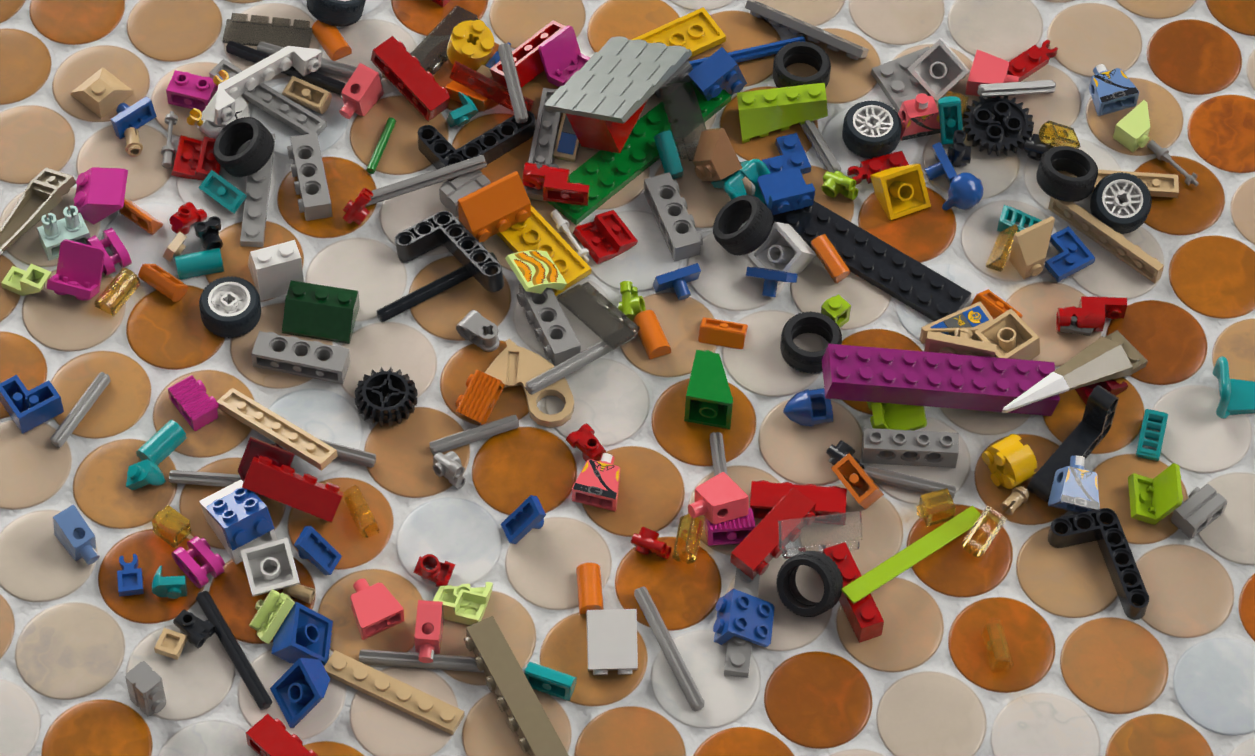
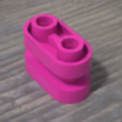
[86,228,132,276]
[172,536,225,588]

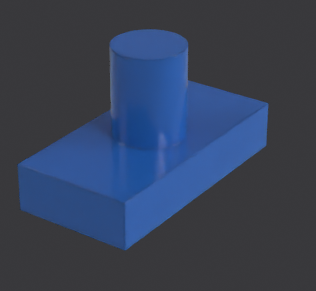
[111,96,157,139]
[924,142,957,185]
[653,263,701,300]
[746,267,798,297]
[501,495,546,544]
[294,526,342,575]

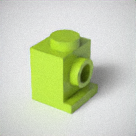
[821,294,851,328]

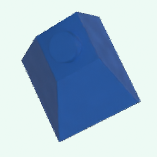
[272,602,333,665]
[270,658,330,728]

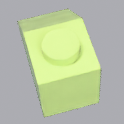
[1113,100,1150,152]

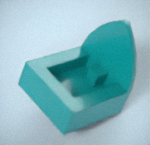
[446,92,479,128]
[126,459,166,491]
[152,565,187,599]

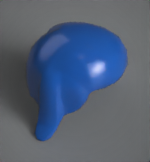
[942,172,983,210]

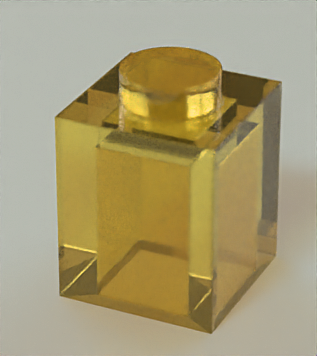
[917,488,956,527]
[152,505,191,548]

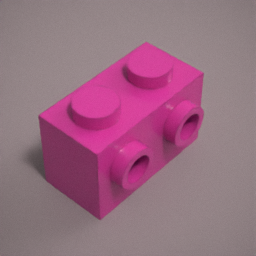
[166,70,218,112]

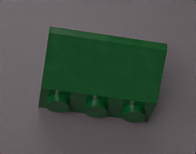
[282,280,360,344]

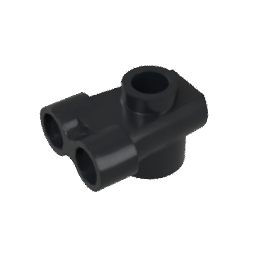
[947,130,971,167]
[1024,134,1055,160]
[194,216,223,250]
[826,440,864,469]
[173,610,217,648]

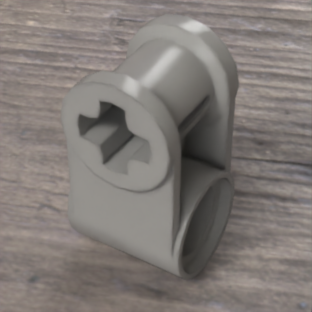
[456,310,500,352]

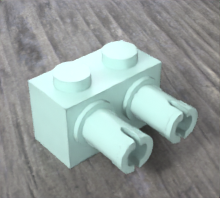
[37,205,90,261]

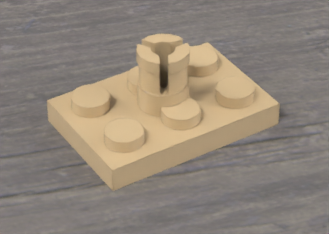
[924,328,997,357]

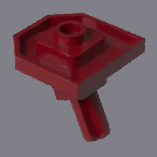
[237,437,295,481]

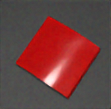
[171,135,221,180]
[573,210,638,264]

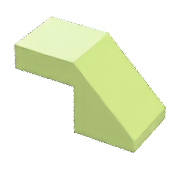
[1,264,52,296]

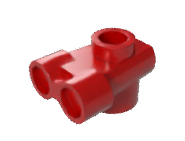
[343,188,374,225]
[169,202,207,235]
[566,423,606,462]
[631,527,672,559]
[413,554,456,588]

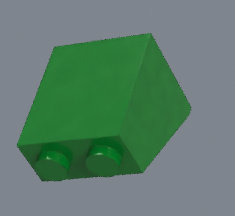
[684,350,733,429]

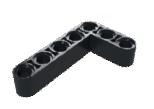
[417,111,535,181]
[395,211,504,292]
[1027,385,1119,503]
[1048,508,1149,620]

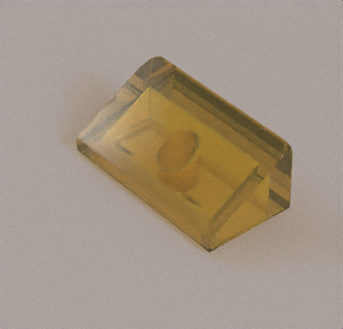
[986,224,1018,272]

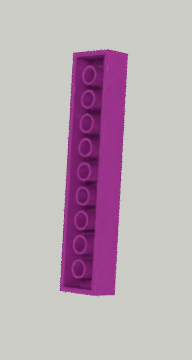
[822,344,1060,416]

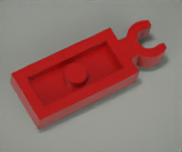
[1008,40,1058,82]
[847,151,909,185]

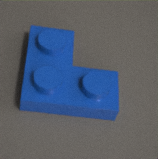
[762,133,811,174]
[1045,226,1095,282]

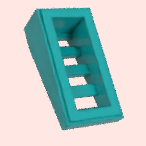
[997,205,1042,235]
[1136,409,1168,461]

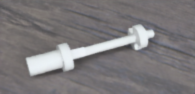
[550,210,590,263]

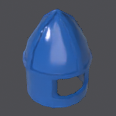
[783,388,834,427]

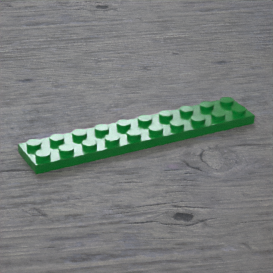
[547,81,732,225]

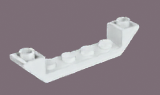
[214,46,322,125]

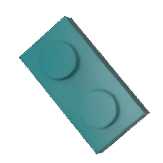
[198,170,247,214]

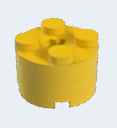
[447,20,494,72]
[982,434,1037,489]

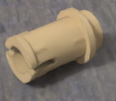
[124,127,143,157]
[1000,486,1029,515]
[283,584,316,604]

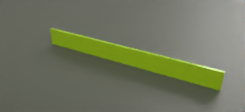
[841,505,985,604]

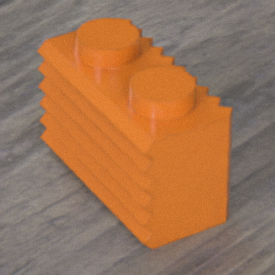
[455,370,505,425]

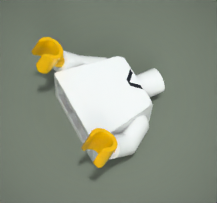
[187,70,249,139]

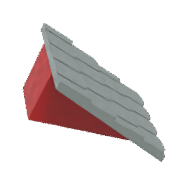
[544,36,692,153]

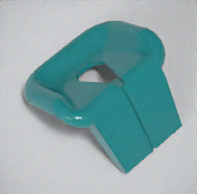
[711,159,770,204]
[1213,356,1255,419]

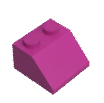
[74,167,128,224]

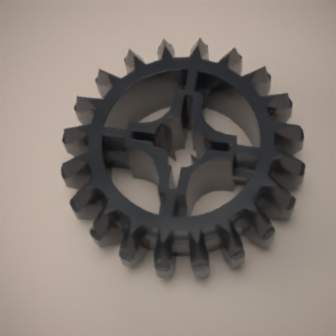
[354,367,418,427]

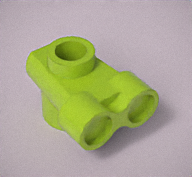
[821,171,859,200]
[618,281,646,321]

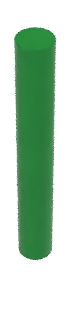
[366,117,396,174]

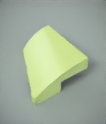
[433,582,493,625]

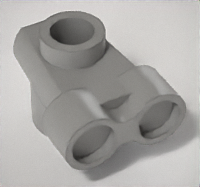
[433,451,466,489]

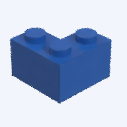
[688,47,747,101]
[0,375,64,434]

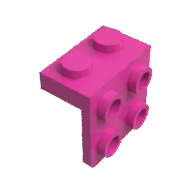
[538,25,590,87]
[46,239,105,301]

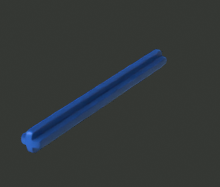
[689,36,806,69]

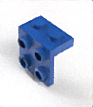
[757,167,815,215]
[206,487,275,551]
[713,589,775,647]

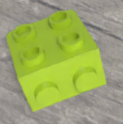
[867,402,927,431]
[1128,463,1183,525]

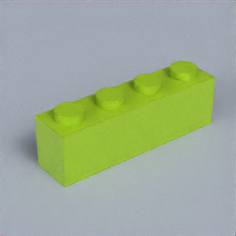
[737,83,828,144]

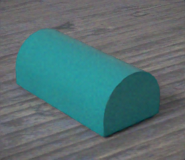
[938,96,964,145]
[654,130,684,179]
[174,248,224,280]
[136,420,187,466]
[524,662,577,701]

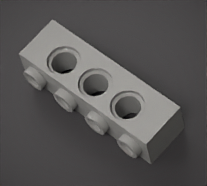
[287,133,332,221]
[644,172,703,262]
[517,283,581,366]
[251,331,350,384]
[862,428,959,468]

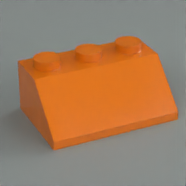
[458,171,531,242]

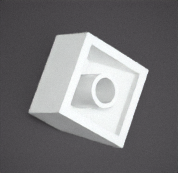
[907,39,970,101]
[748,222,817,286]
[240,538,300,596]

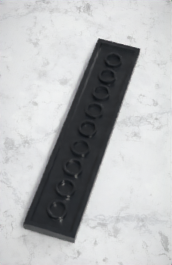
[765,201,972,321]

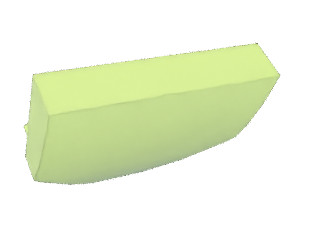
[249,589,295,644]

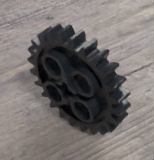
[962,96,1034,156]

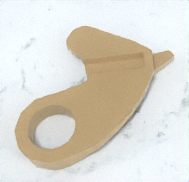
[485,339,574,428]

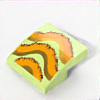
[505,250,567,294]

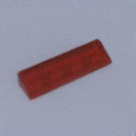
[449,61,534,112]

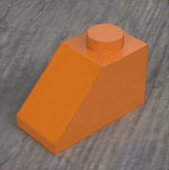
[831,453,884,509]

